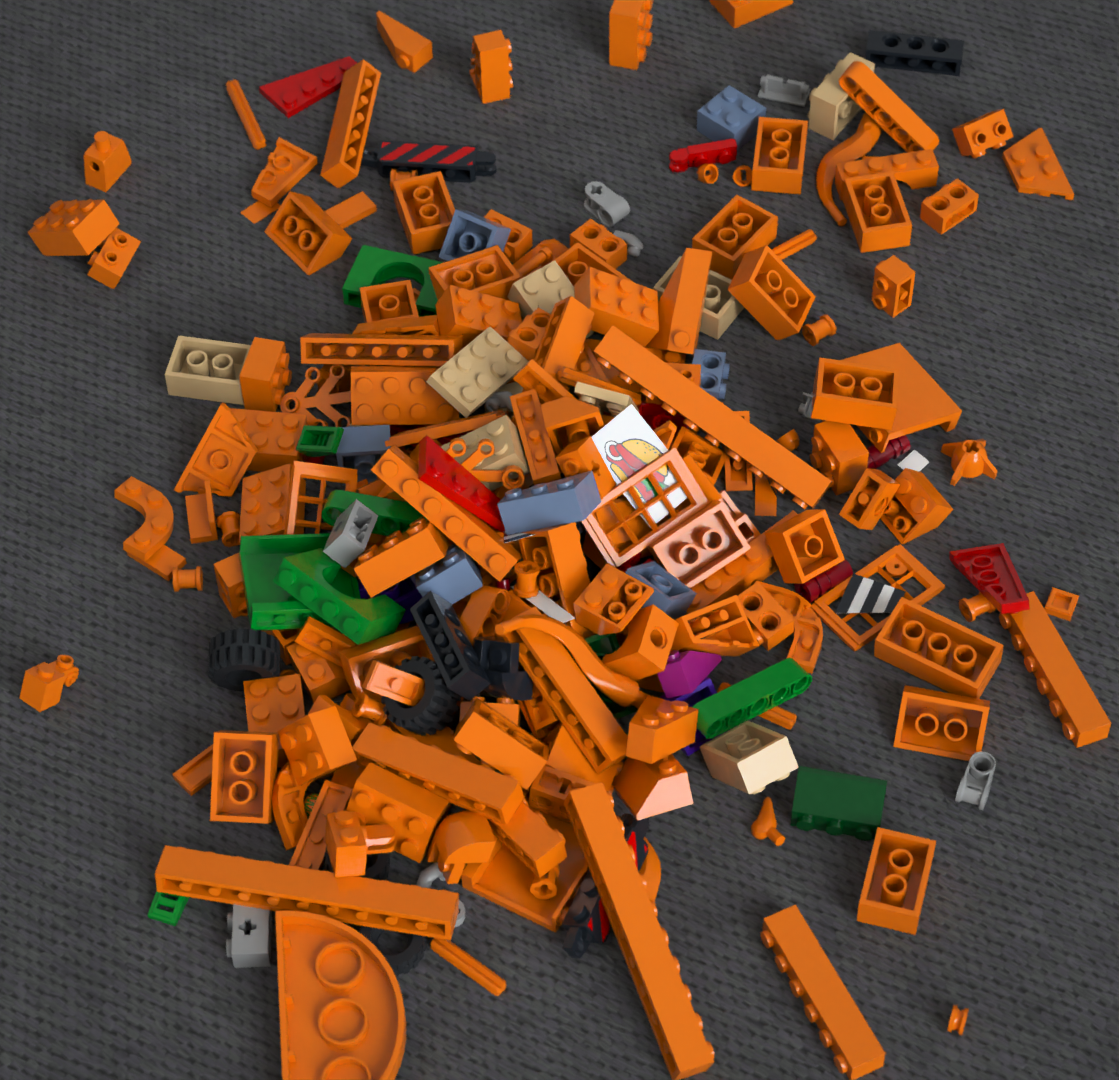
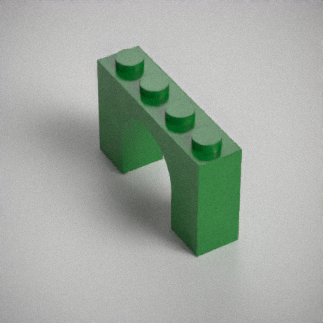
[342,245,444,317]
[273,548,406,645]

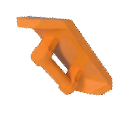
[513,239,569,279]

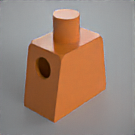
[84,131,132,192]

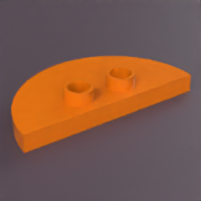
[275,911,406,1080]

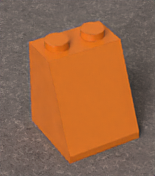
[529,721,624,795]

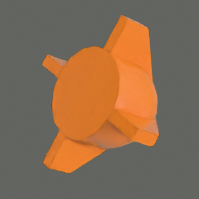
[941,439,998,486]

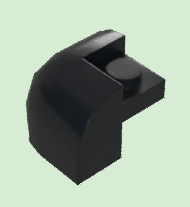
[473,636,533,701]

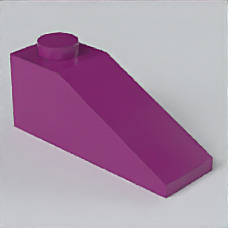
[657,650,722,698]

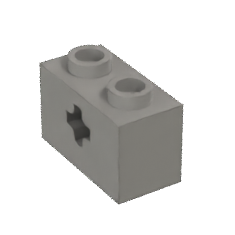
[323,499,378,568]
[226,904,272,968]

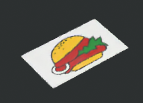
[592,404,688,528]

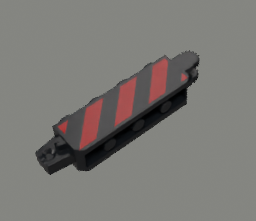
[361,140,497,183]
[561,813,650,959]

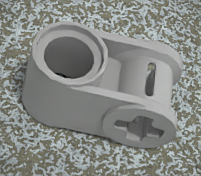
[584,181,630,227]
[955,751,996,810]

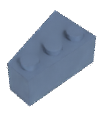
[497,470,602,535]

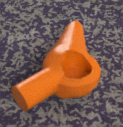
[751,797,785,846]

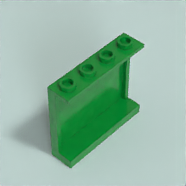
[239,533,361,630]

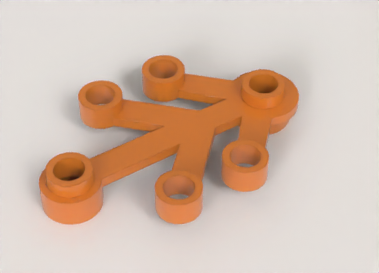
[280,364,351,428]
[418,438,524,490]

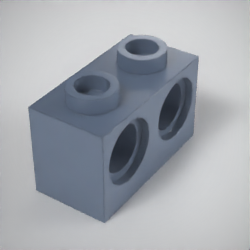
[692,349,730,400]

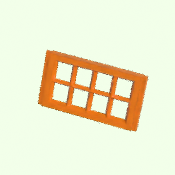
[385,409,509,447]
[580,447,709,568]
[284,461,358,535]
[811,544,945,652]

